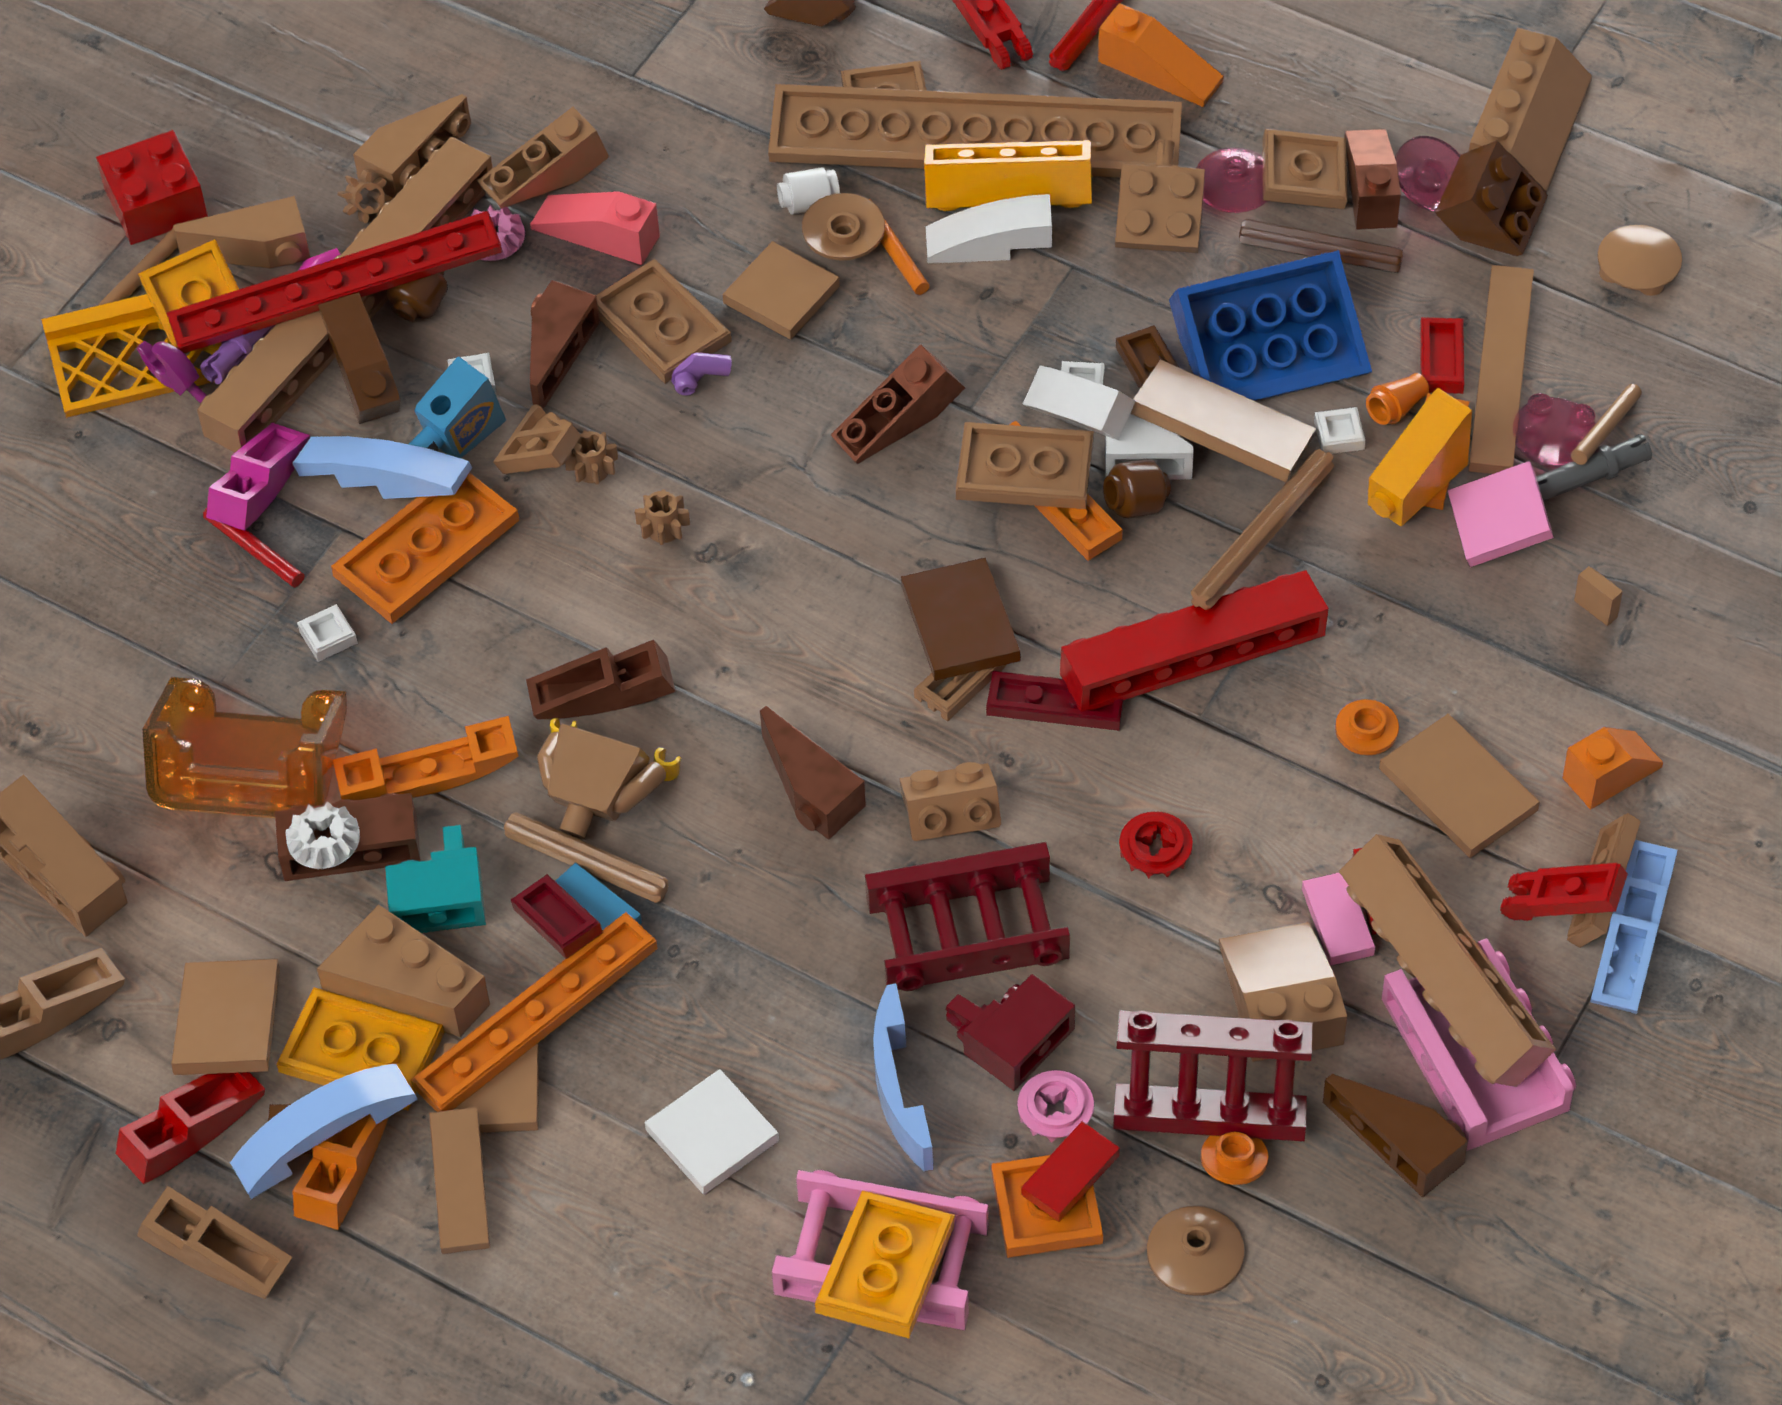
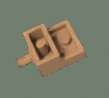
[1115,139,1205,253]

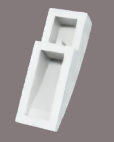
[926,194,1052,264]
[1023,366,1135,440]

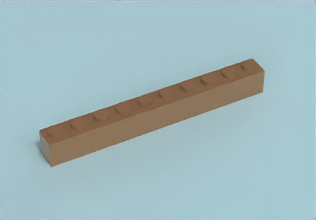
[197,137,493,452]

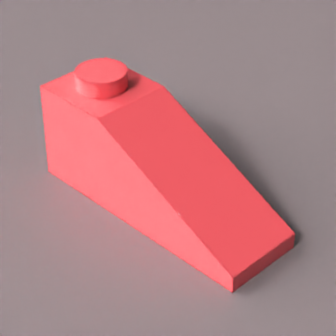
[530,192,660,265]

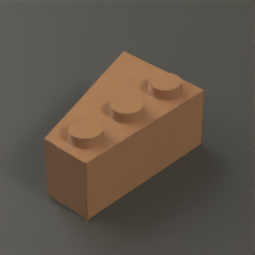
[0,774,128,937]
[317,904,490,1037]

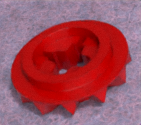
[1119,812,1193,879]

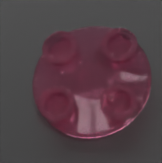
[1513,393,1596,468]

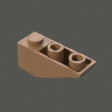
[353,94,471,199]
[477,107,609,209]

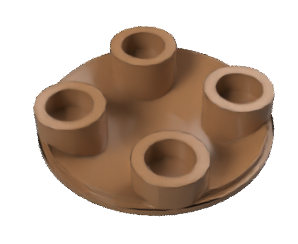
[1598,225,1682,296]

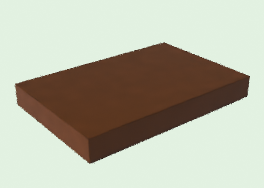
[901,558,1021,681]

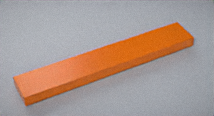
[411,912,658,1112]

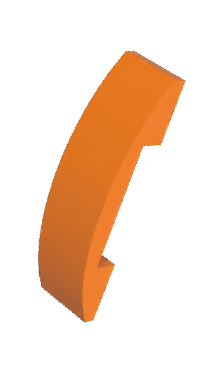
[332,716,519,801]

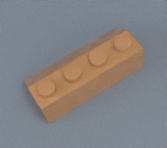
[1469,28,1592,193]

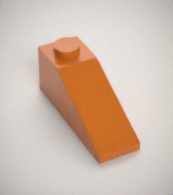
[1098,3,1223,107]

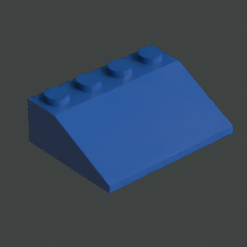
[1169,250,1372,401]

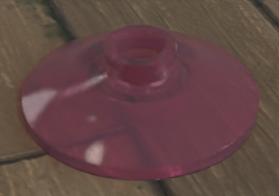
[1395,136,1460,212]
[1196,147,1267,213]

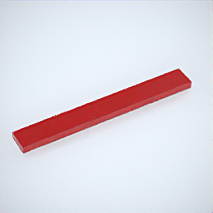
[166,211,503,354]

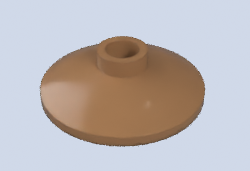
[802,193,885,261]
[1147,1206,1244,1296]

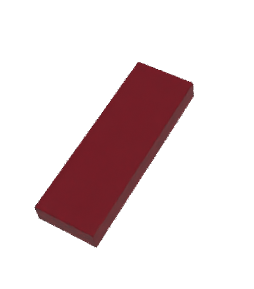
[986,671,1124,731]

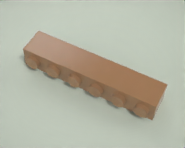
[1338,834,1556,1087]

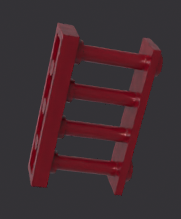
[865,842,1070,991]
[1113,1010,1313,1142]

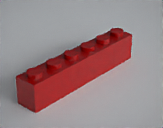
[1060,570,1329,712]

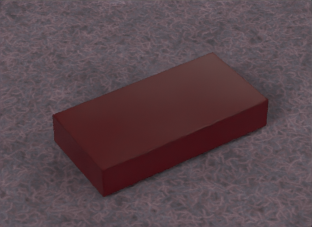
[511,874,603,959]

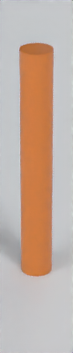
[869,199,930,295]

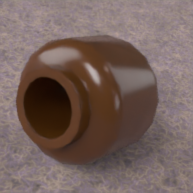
[386,271,448,322]
[1103,459,1171,519]

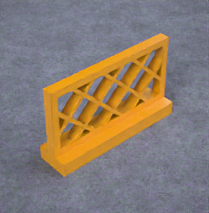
[41,294,226,418]

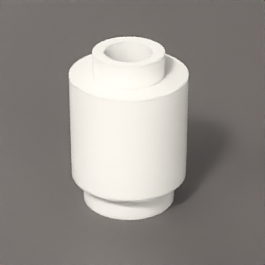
[777,167,840,215]

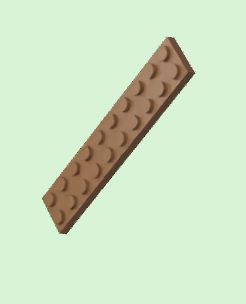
[768,84,1182,178]

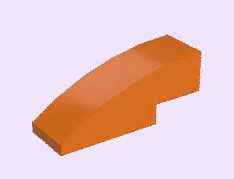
[293,1114,389,1230]

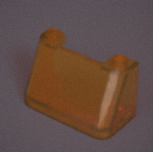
[142,677,347,818]

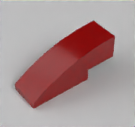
[116,1072,265,1184]

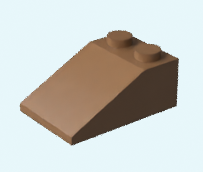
[1218,922,1347,1062]

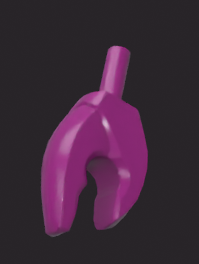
[137,341,207,404]

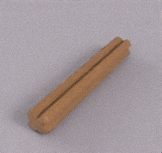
[504,812,669,903]

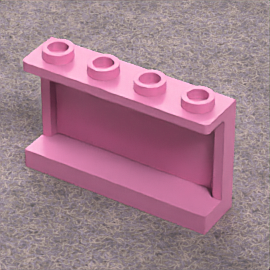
[1382,938,1576,1151]

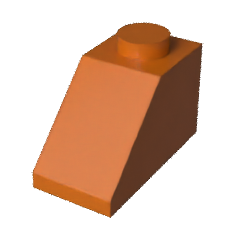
[1562,727,1663,810]

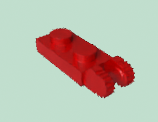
[952,0,1033,70]
[1500,863,1628,921]

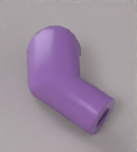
[671,352,732,396]

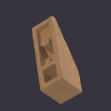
[173,196,310,269]

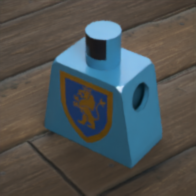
[408,356,506,458]

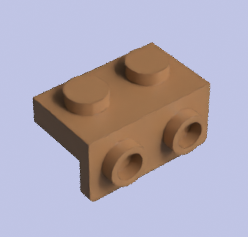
[899,762,1001,841]

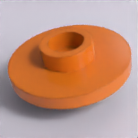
[1335,699,1399,755]
[1201,1132,1268,1185]

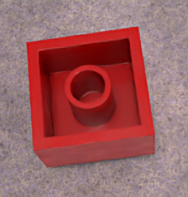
[96,130,208,245]

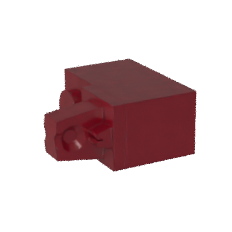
[945,974,1075,1091]

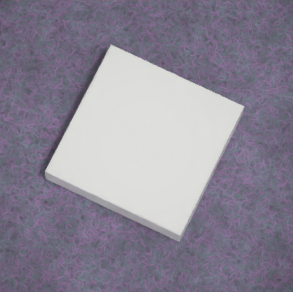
[645,1069,779,1195]

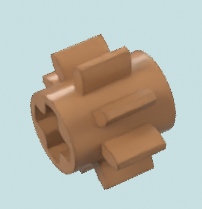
[337,170,392,223]
[565,431,618,484]
[635,489,690,545]

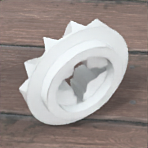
[285,801,360,869]

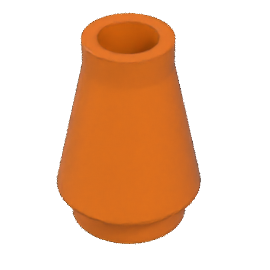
[1366,373,1429,425]

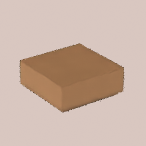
[1574,566,1623,626]

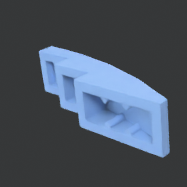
[292,436,472,499]
[1590,840,1678,1014]

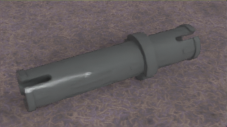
[1536,434,1652,501]

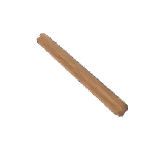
[1191,449,1334,610]

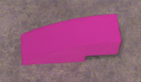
[206,423,310,531]

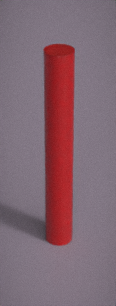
[203,508,304,588]

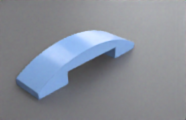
[873,984,933,1171]
[230,1064,418,1199]

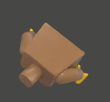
[537,718,681,839]

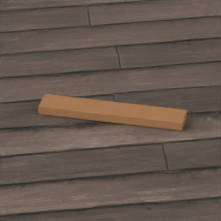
[1469,265,1534,474]

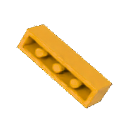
[924,140,1092,211]

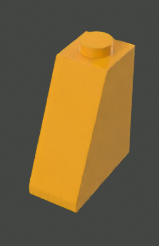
[1368,388,1472,527]

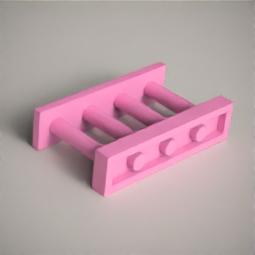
[772,1170,989,1330]

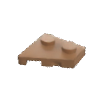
[493,404,581,474]

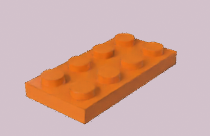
[331,472,520,624]

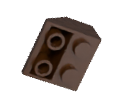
[1435,140,1548,257]

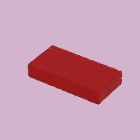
[1420,317,1464,394]
[1021,1121,1120,1222]

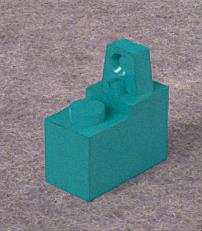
[385,825,486,933]

